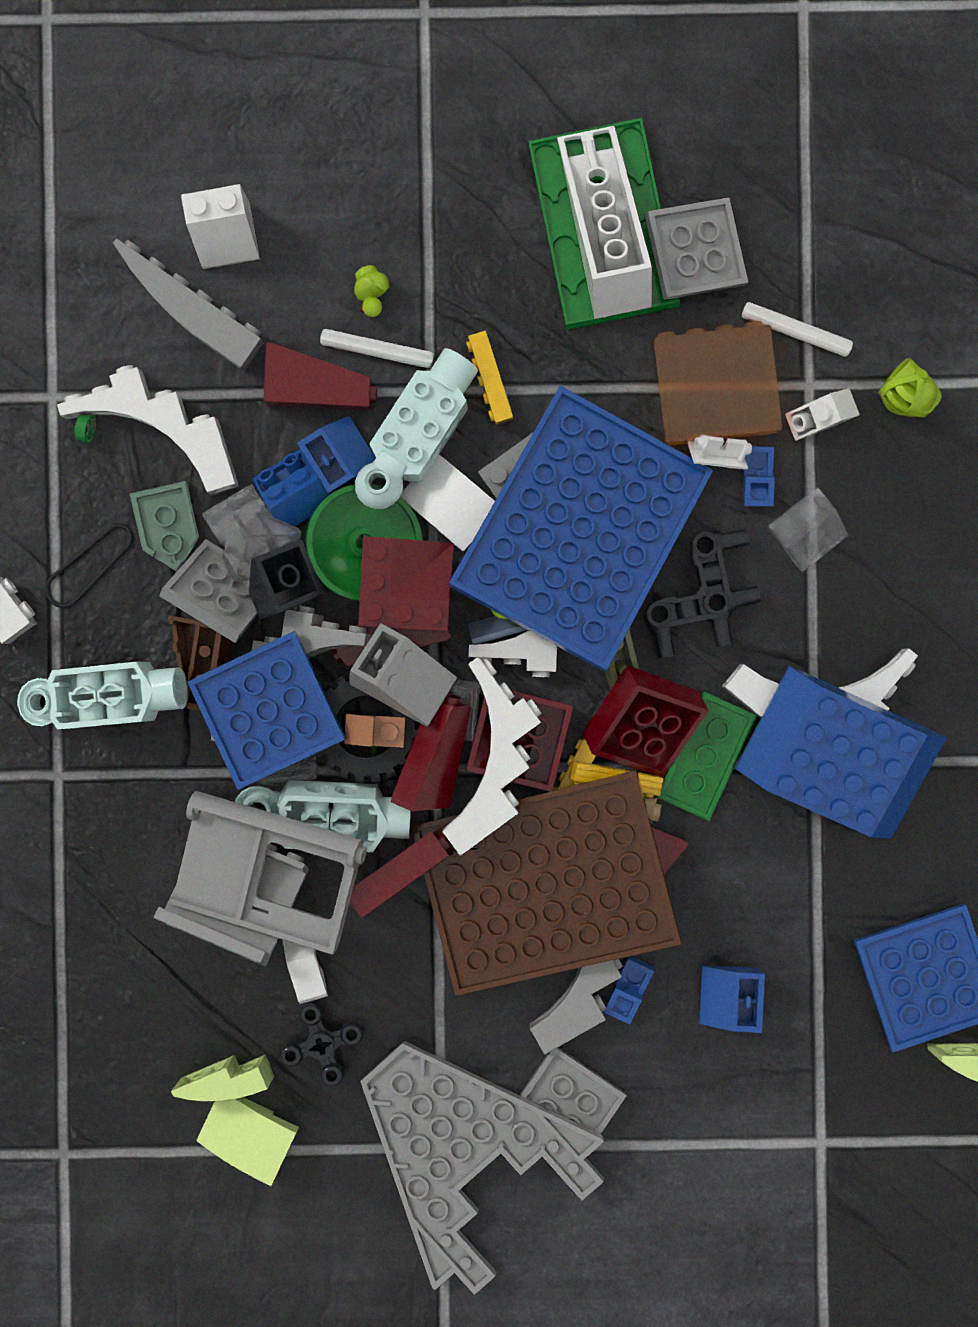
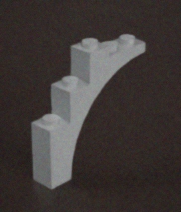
[211,605,373,741]
[530,959,623,1055]

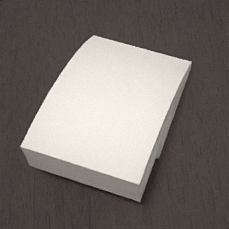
[400,455,495,553]

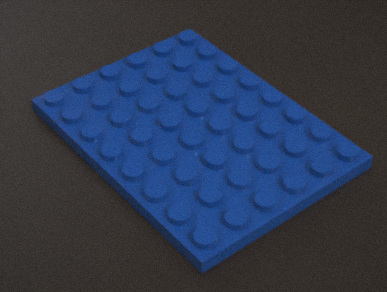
[448,386,713,672]

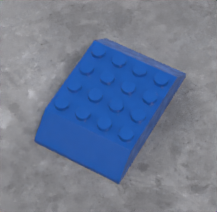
[735,665,947,839]

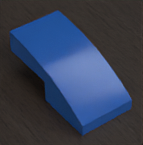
[743,446,775,506]
[604,956,655,1024]

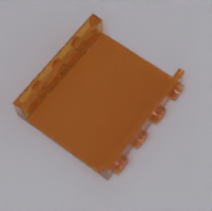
[651,321,782,446]

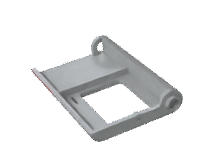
[169,791,367,955]

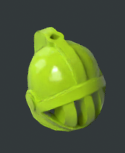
[878,357,942,417]

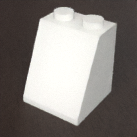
[181,184,260,270]

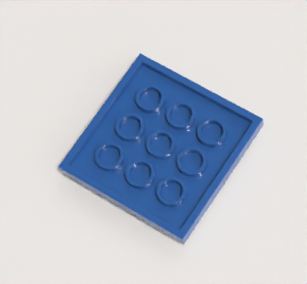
[187,631,346,790]
[853,904,978,1052]

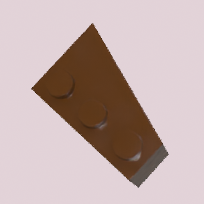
[168,616,232,710]

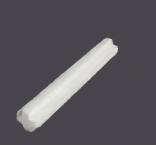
[742,302,853,357]
[320,329,434,369]

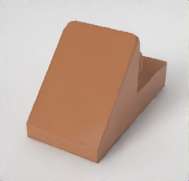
[344,714,406,748]

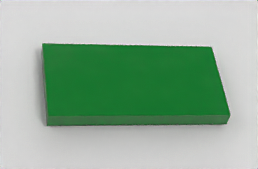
[656,692,757,821]

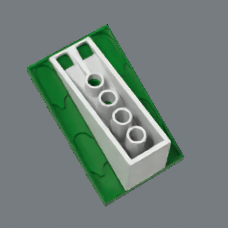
[528,118,680,330]

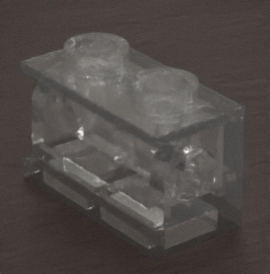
[202,484,273,547]

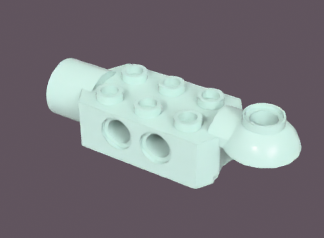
[355,348,478,509]
[17,662,188,730]
[235,780,410,852]

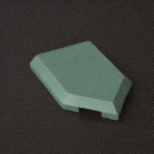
[130,481,200,572]

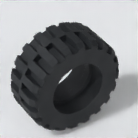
[317,674,421,783]

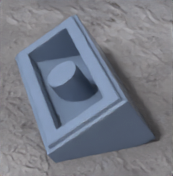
[468,616,527,645]

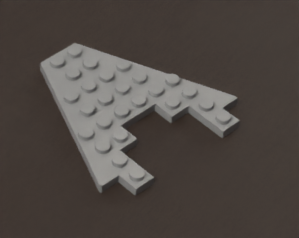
[360,1041,605,1295]

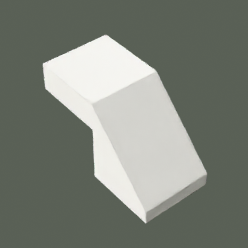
[282,939,328,1004]

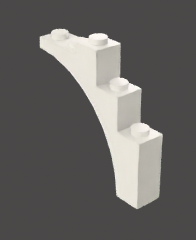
[57,365,239,495]
[469,631,557,677]
[722,648,918,719]
[443,657,542,856]

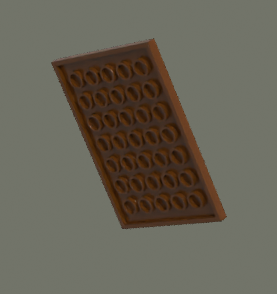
[411,770,682,996]

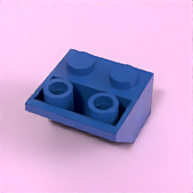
[297,416,376,494]
[252,449,330,533]
[699,965,765,1033]

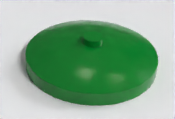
[305,484,422,601]

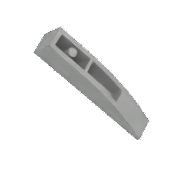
[113,238,264,372]

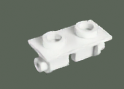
[688,435,752,470]

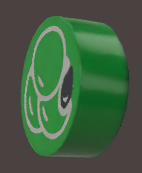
[74,413,97,444]

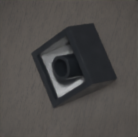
[249,539,324,620]

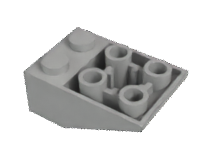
[350,623,457,727]

